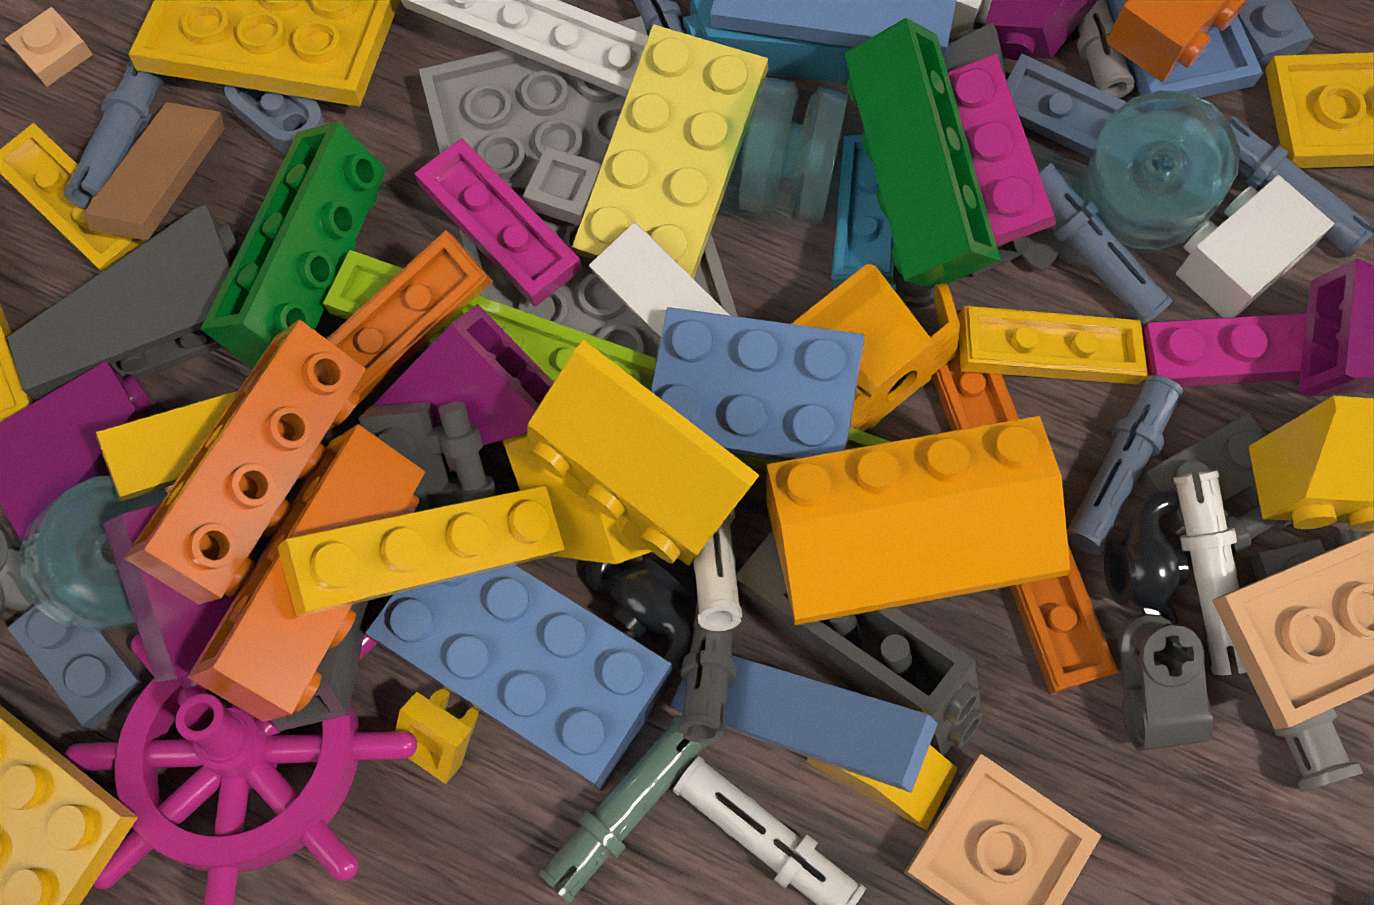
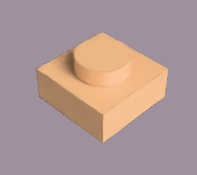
[5,6,93,87]

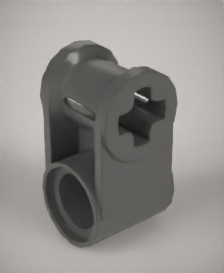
[1118,613,1213,751]

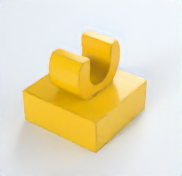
[395,688,479,784]

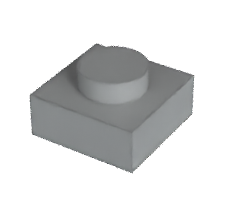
[523,146,602,226]

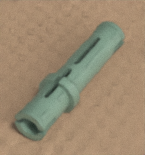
[537,715,709,904]

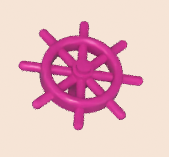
[63,623,417,905]

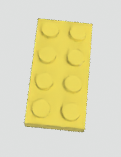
[572,24,768,279]

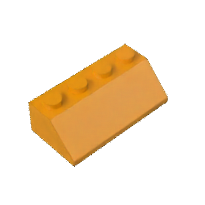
[766,416,1070,625]

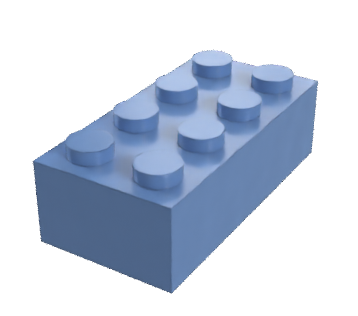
[366,565,673,791]

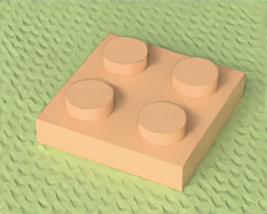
[904,754,1102,905]

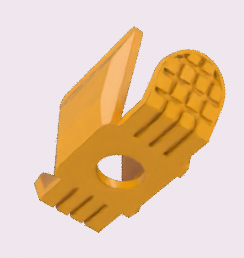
[791,264,960,432]

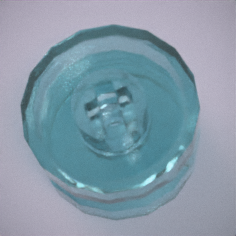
[738,77,849,227]
[1083,90,1240,250]
[18,476,168,633]

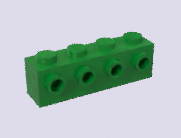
[844,18,1001,288]
[201,121,387,368]

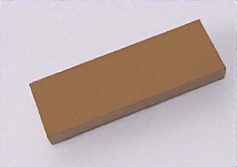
[84,102,225,241]

